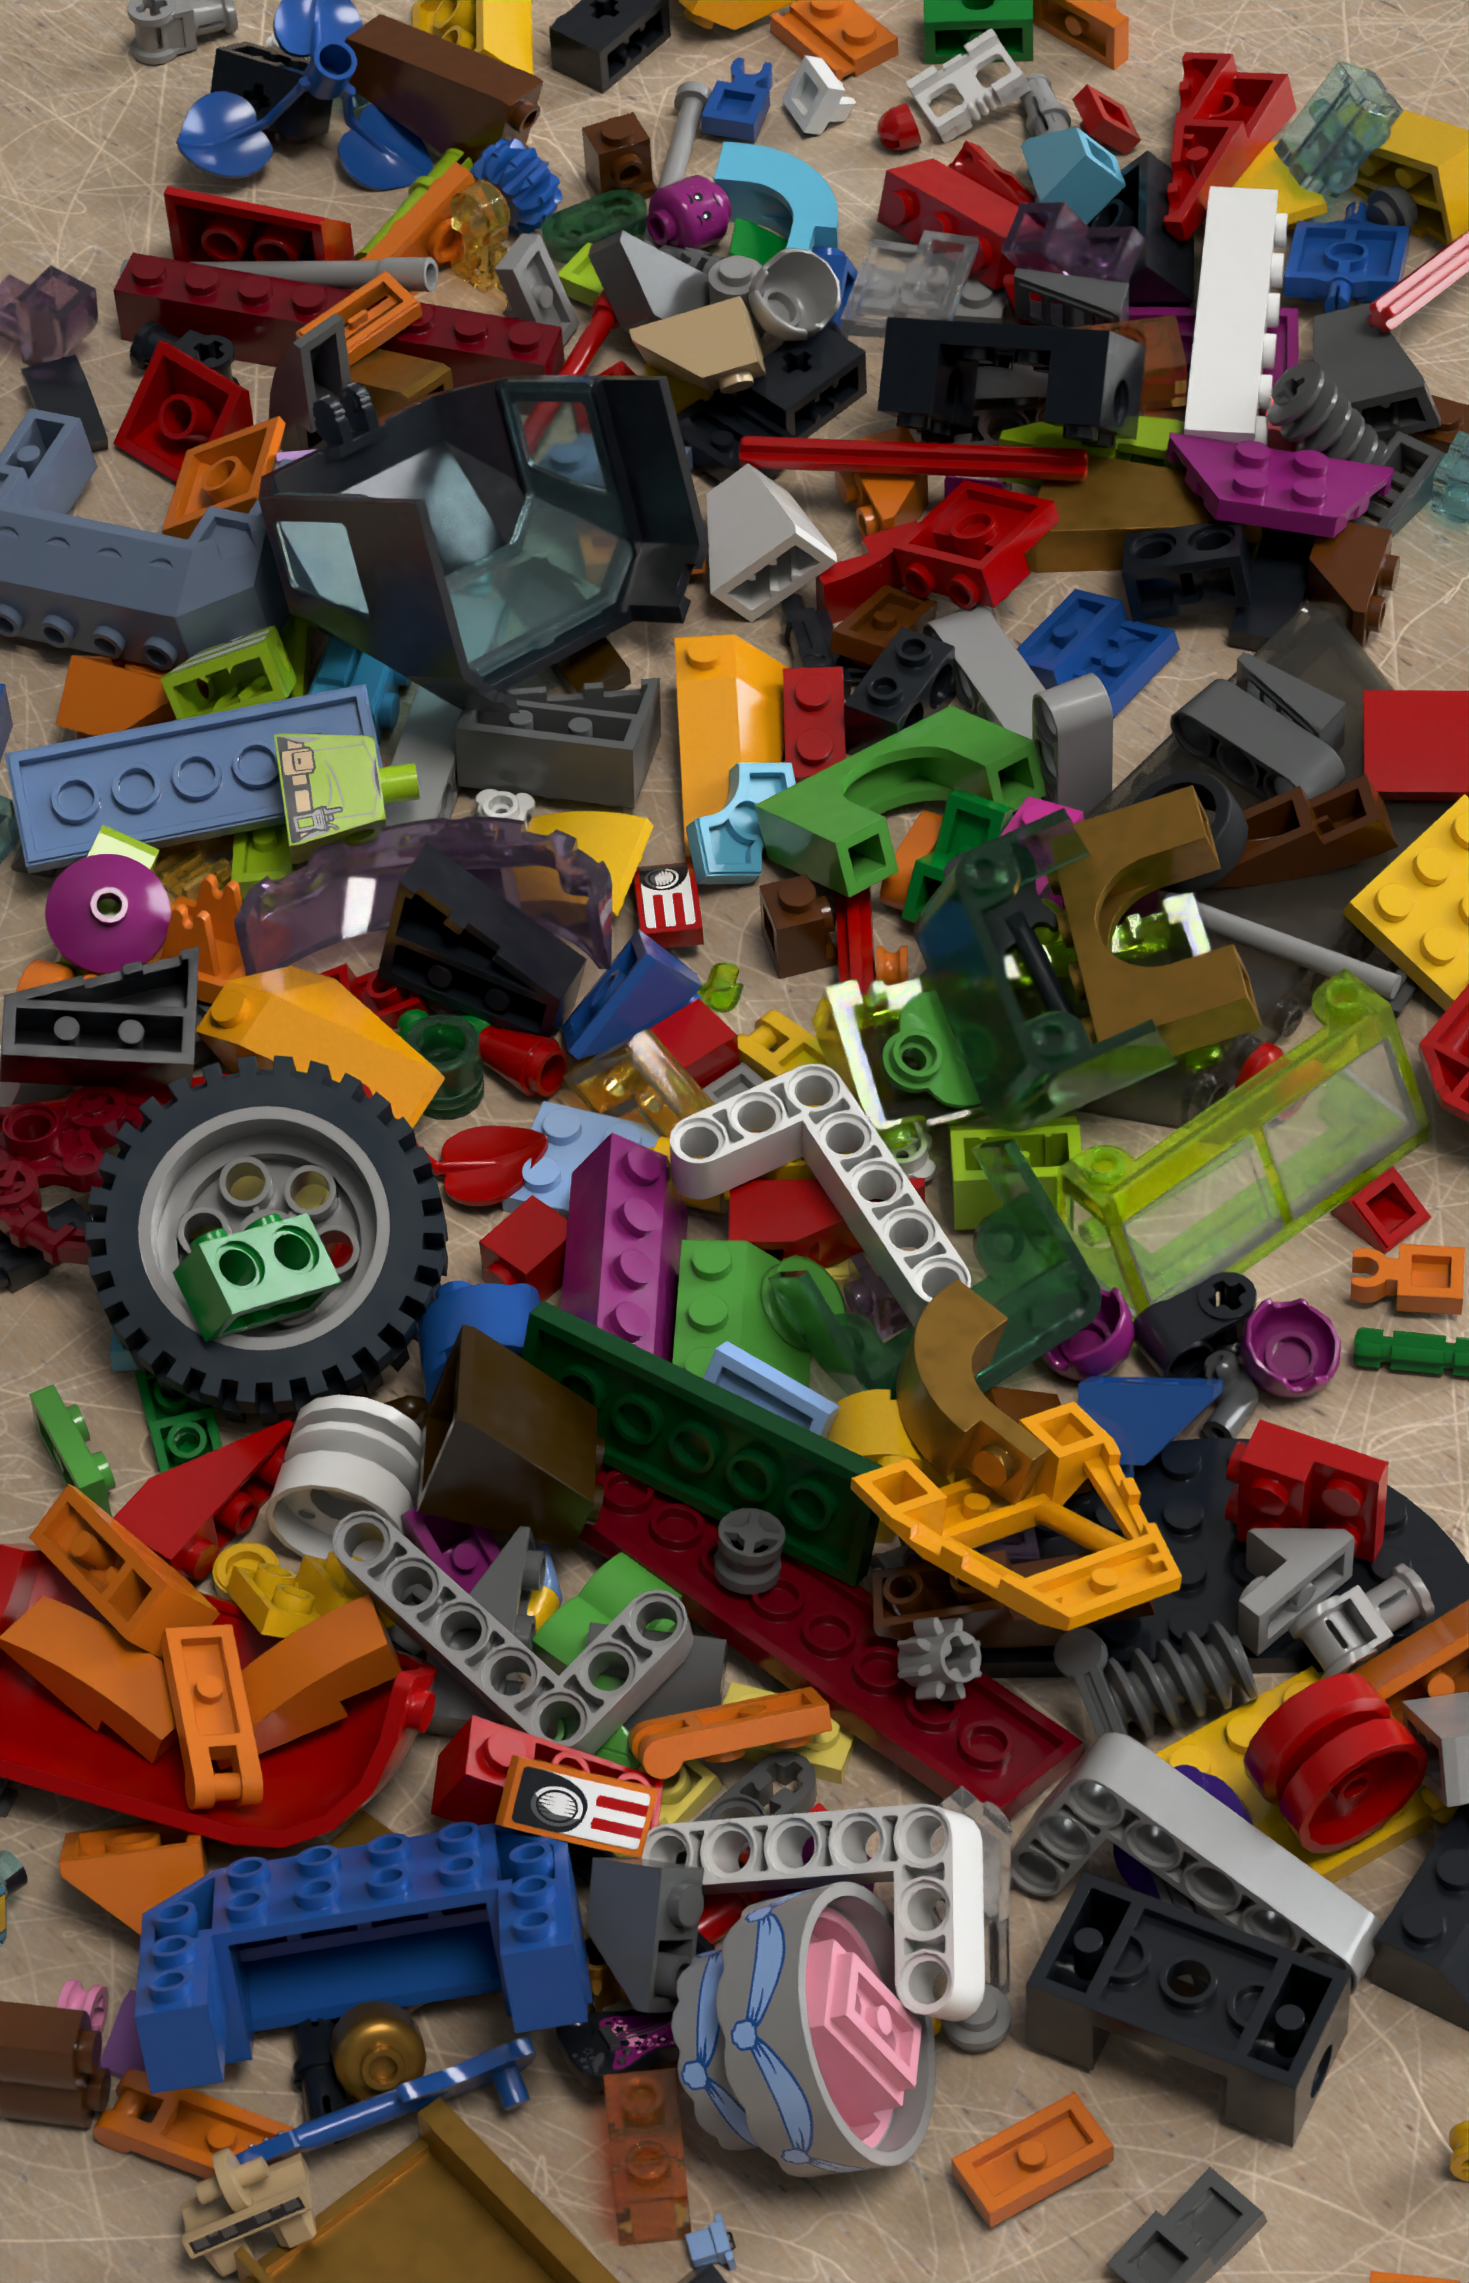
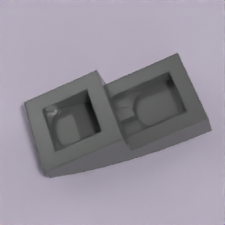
[1107,2167,1268,2283]

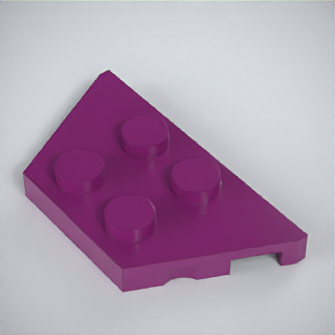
[1166,432,1393,538]

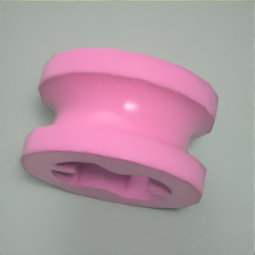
[57,1979,109,2034]

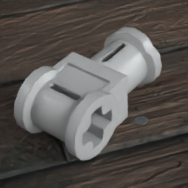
[127,0,238,65]
[1288,1563,1435,1679]

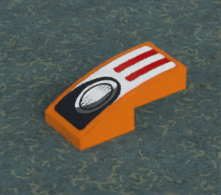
[495,1754,659,1858]

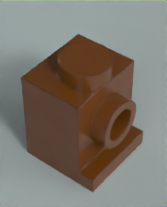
[582,112,657,212]
[759,874,837,979]

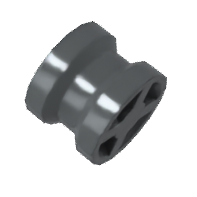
[713,1508,785,1595]

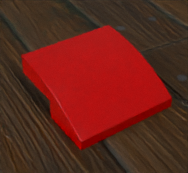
[1362,690,1469,801]

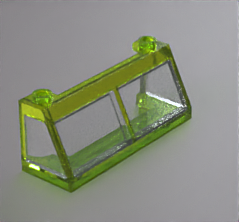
[1058,968,1430,1322]

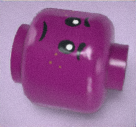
[646,175,732,250]

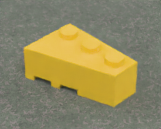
[1322,99,1469,246]

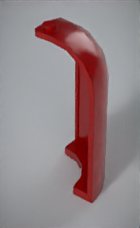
[0,1543,439,1848]

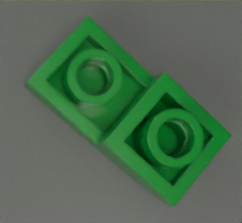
[135,1371,222,1473]

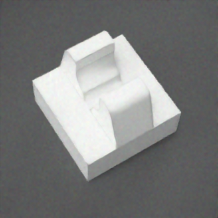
[781,55,856,135]

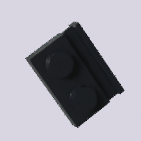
[676,389,797,482]

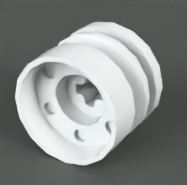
[266,1394,423,1561]

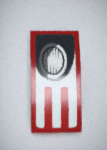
[633,861,704,948]

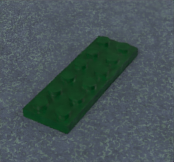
[522,1300,883,1588]

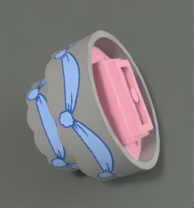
[671,1881,936,2177]

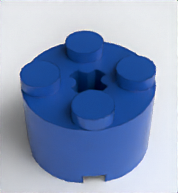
[417,1280,541,1404]

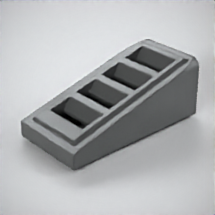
[1014,268,1129,337]
[1348,431,1452,537]
[1236,652,1346,753]

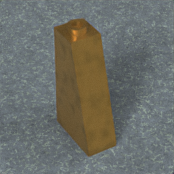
[1025,454,1265,573]

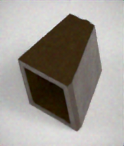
[417,1324,606,1549]

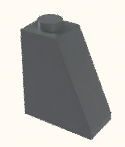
[1313,303,1441,440]

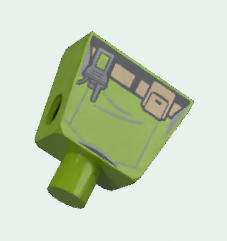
[274,733,420,864]

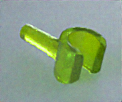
[696,963,744,1013]

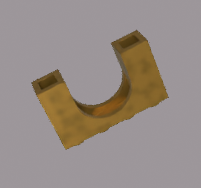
[1043,785,1262,1075]

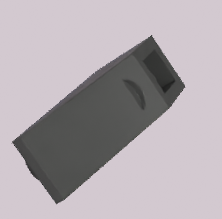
[426,1526,546,1737]

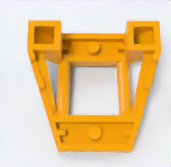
[850,1401,1182,1631]

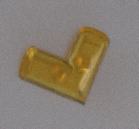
[563,1029,715,1138]

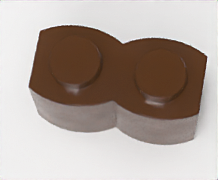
[0,2001,111,2128]

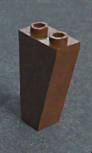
[345,14,543,165]

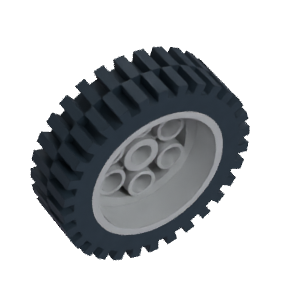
[85,1055,449,1425]

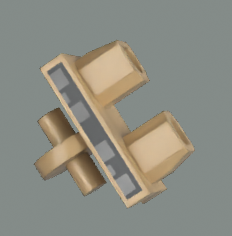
[181,2148,316,2276]

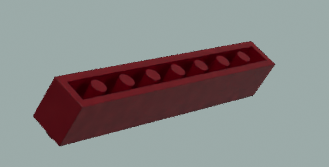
[113,253,565,413]

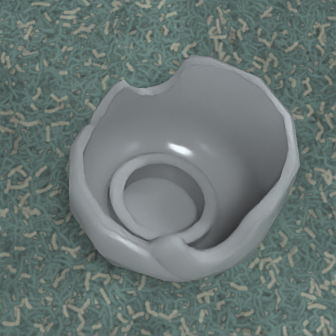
[748,248,841,341]

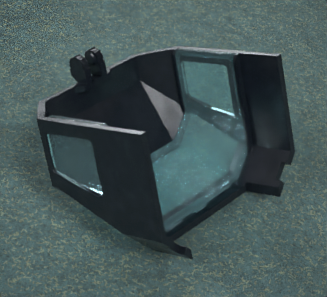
[258,375,709,713]

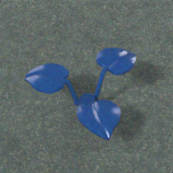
[176,0,433,191]

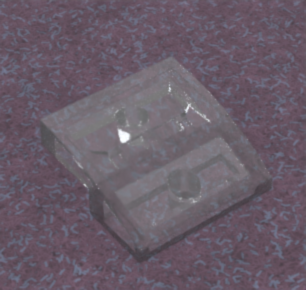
[841,230,979,338]

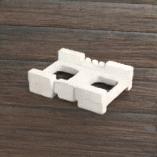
[906,28,1032,144]

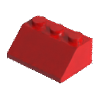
[163,186,355,262]

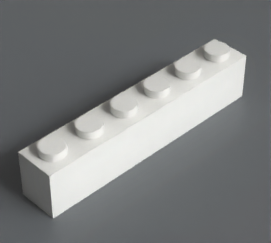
[1183,186,1288,471]

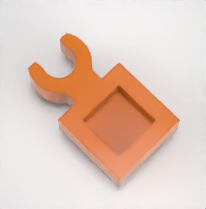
[1350,1244,1465,1315]

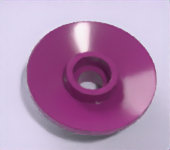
[45,854,171,975]

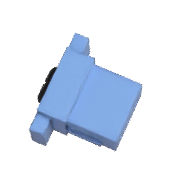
[685,2213,737,2271]

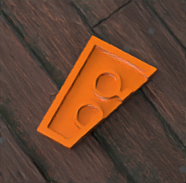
[347,161,504,297]

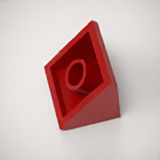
[113,340,254,482]

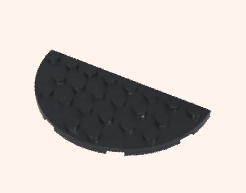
[979,1438,1469,1678]

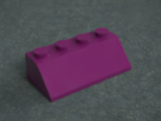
[560,1133,688,1363]

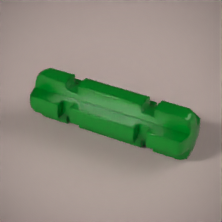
[1353,1327,1469,1377]

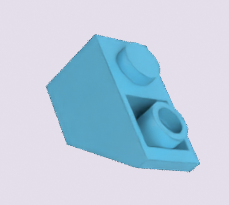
[1021,127,1126,232]

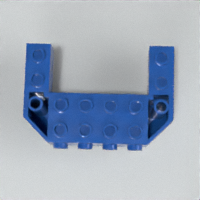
[134,1822,593,2094]

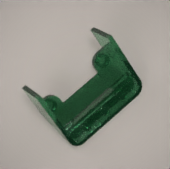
[914,808,1178,1132]
[768,1139,1102,1400]

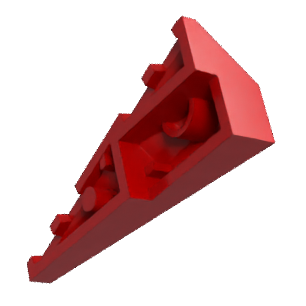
[1164,52,1297,241]

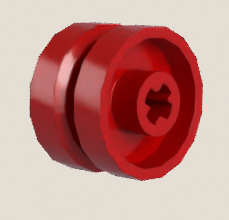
[1243,1673,1428,1853]

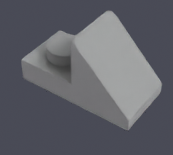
[1238,1528,1355,1656]

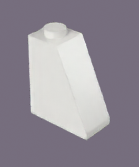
[706,463,837,622]

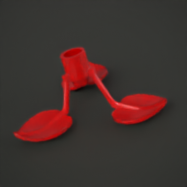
[325,1083,548,1268]

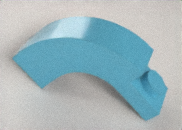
[714,142,840,251]

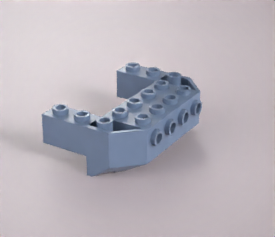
[0,408,293,670]

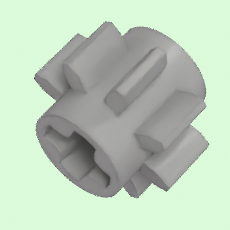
[897,1617,982,1701]

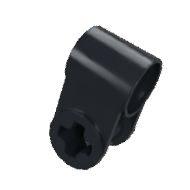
[1133,1272,1257,1378]

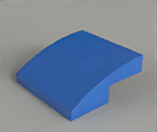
[1017,589,1180,718]

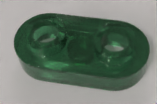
[542,189,647,264]

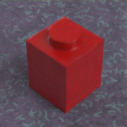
[638,998,739,1113]
[479,1195,568,1302]

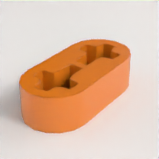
[880,810,943,911]

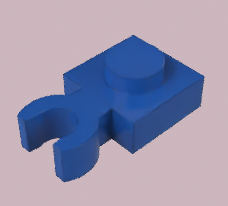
[701,57,773,141]

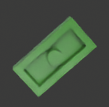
[29,1384,116,1517]

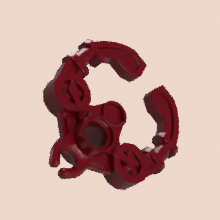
[0,1085,165,1265]

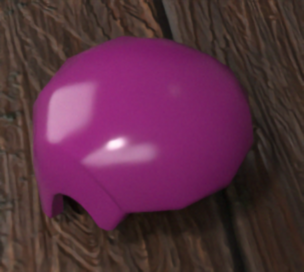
[1034,1282,1135,1381]
[1240,1298,1341,1398]

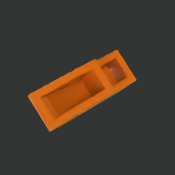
[216,1593,402,1770]
[0,1595,178,1764]

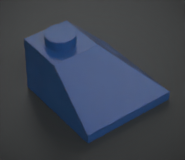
[561,929,702,1059]
[1078,1376,1224,1477]

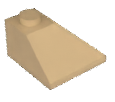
[629,296,766,394]

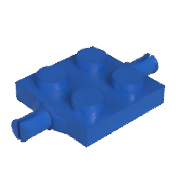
[1284,202,1410,313]

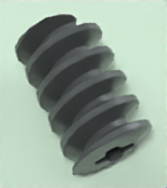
[1267,361,1388,465]
[1104,1621,1258,1737]

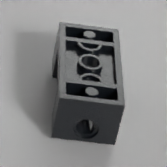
[877,317,1146,448]
[1026,1871,1352,2148]

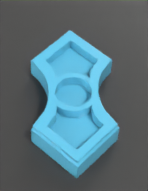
[686,763,796,885]

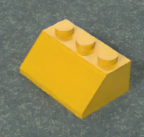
[412,0,534,75]

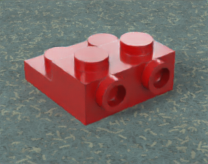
[893,480,1060,610]
[1225,1419,1389,1563]

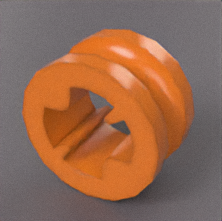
[876,945,909,1002]

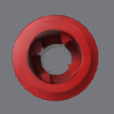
[474,1026,569,1097]

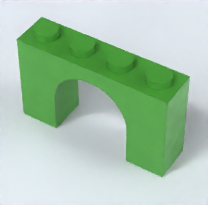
[754,705,1047,898]

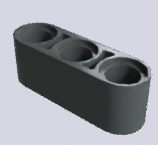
[1170,679,1346,802]

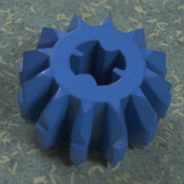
[470,138,563,235]

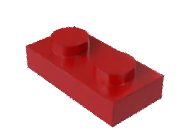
[783,666,846,784]

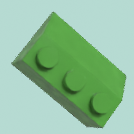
[672,1240,811,1388]

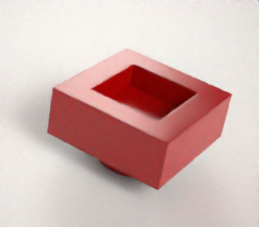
[1072,84,1141,155]

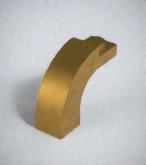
[896,1279,1049,1505]

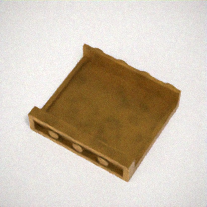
[234,2096,620,2283]

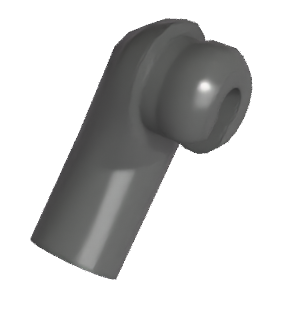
[1203,1350,1259,1438]

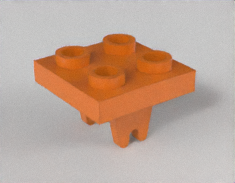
[146,874,289,1004]

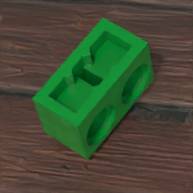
[172,1213,341,1342]

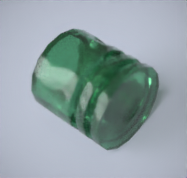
[405,1014,485,1120]

